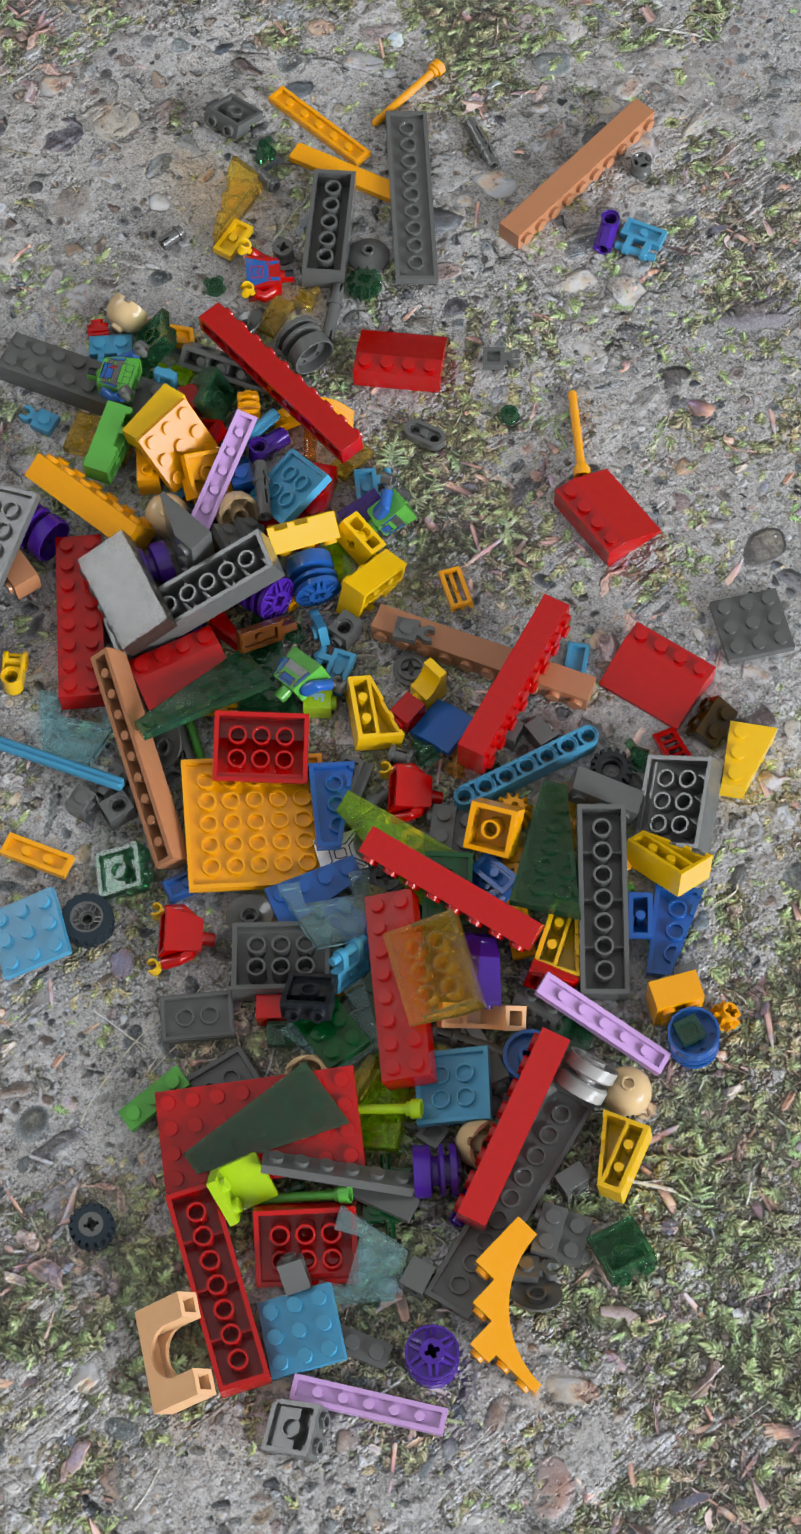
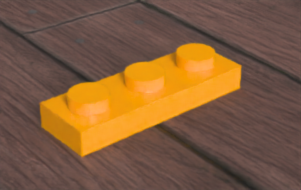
[0,832,75,880]

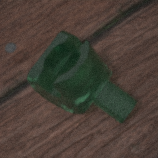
[254,137,277,165]
[624,738,650,773]
[411,739,443,770]

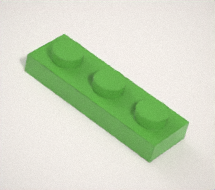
[118,1065,193,1132]

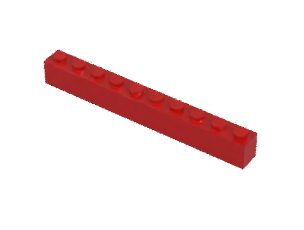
[198,302,363,464]

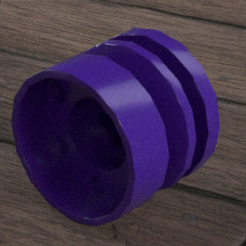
[20,503,70,562]
[126,540,176,597]
[237,577,294,620]
[412,1143,461,1199]
[404,1324,460,1389]

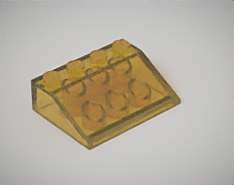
[383,909,487,1026]

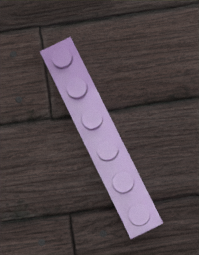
[191,409,258,530]
[534,972,671,1076]
[289,1373,448,1437]

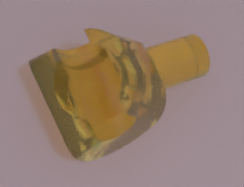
[291,286,321,313]

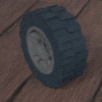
[62,892,115,949]

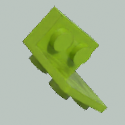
[206,1152,278,1227]

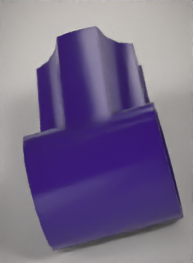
[593,209,620,255]
[249,427,291,463]

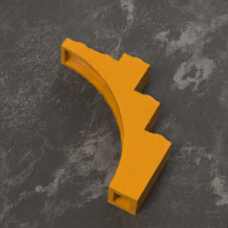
[468,1216,541,1394]

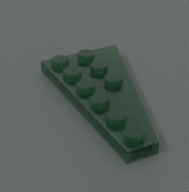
[509,780,581,920]

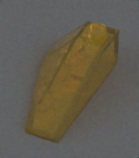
[212,155,262,245]

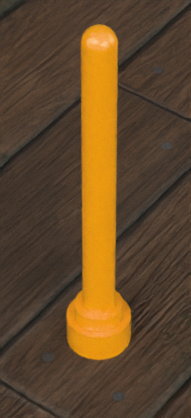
[371,59,446,127]
[568,390,591,478]

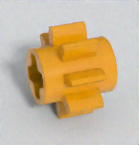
[710,1000,741,1033]

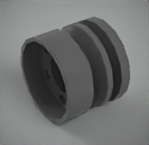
[276,315,334,374]

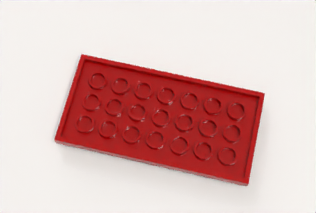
[154,1065,366,1194]

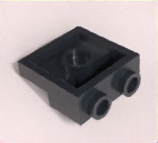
[280,972,339,1024]

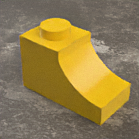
[410,657,447,711]

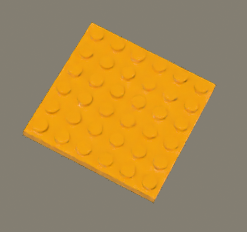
[181,753,322,893]

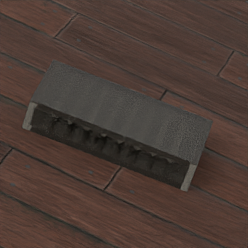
[77,529,178,656]

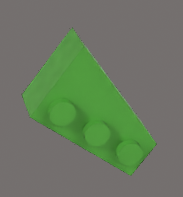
[82,400,134,485]

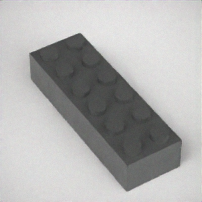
[302,169,357,289]

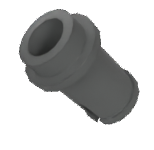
[255,168,281,192]
[158,225,186,250]

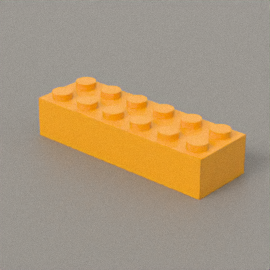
[24,453,156,552]

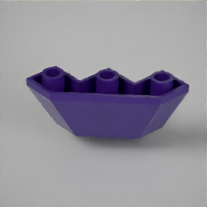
[426,932,501,1009]

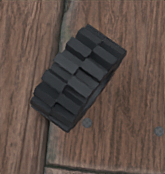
[590,747,633,785]

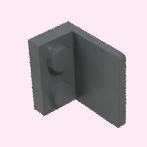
[511,986,564,1032]

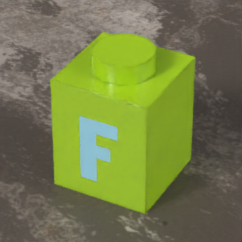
[303,690,337,719]

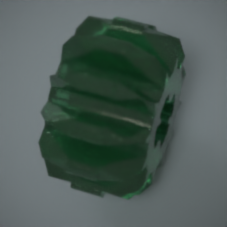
[346,265,382,302]

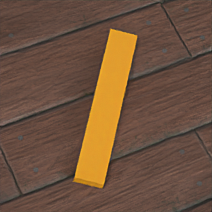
[268,85,371,166]
[289,142,390,203]

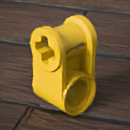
[0,650,29,696]

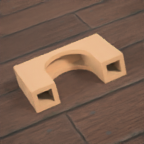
[135,1291,216,1414]

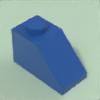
[231,456,255,494]
[628,892,653,939]

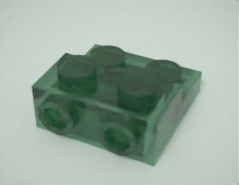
[135,308,177,370]
[193,366,237,424]
[95,841,154,900]
[587,1215,658,1288]

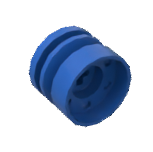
[285,548,341,607]
[667,1006,720,1069]

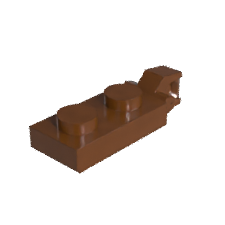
[236,615,297,654]

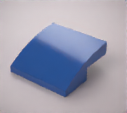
[410,699,472,756]
[472,853,520,903]

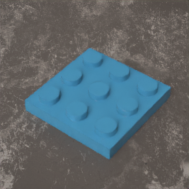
[249,448,332,524]
[0,886,73,980]
[416,1045,493,1128]
[257,1282,348,1381]

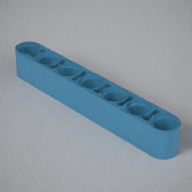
[454,725,599,811]

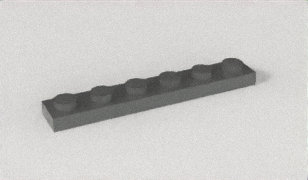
[261,1150,414,1197]

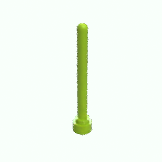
[359,1098,424,1119]

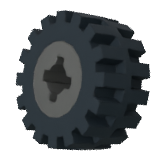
[68,1202,116,1252]

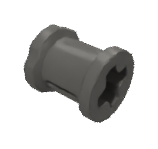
[387,743,415,764]

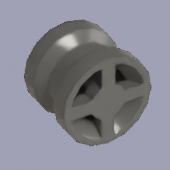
[630,152,652,179]
[272,238,294,266]

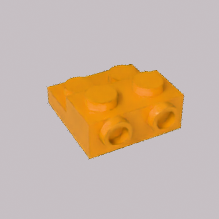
[180,448,233,505]

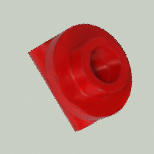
[87,319,110,340]

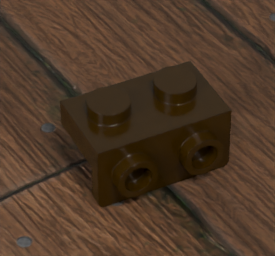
[685,695,738,749]

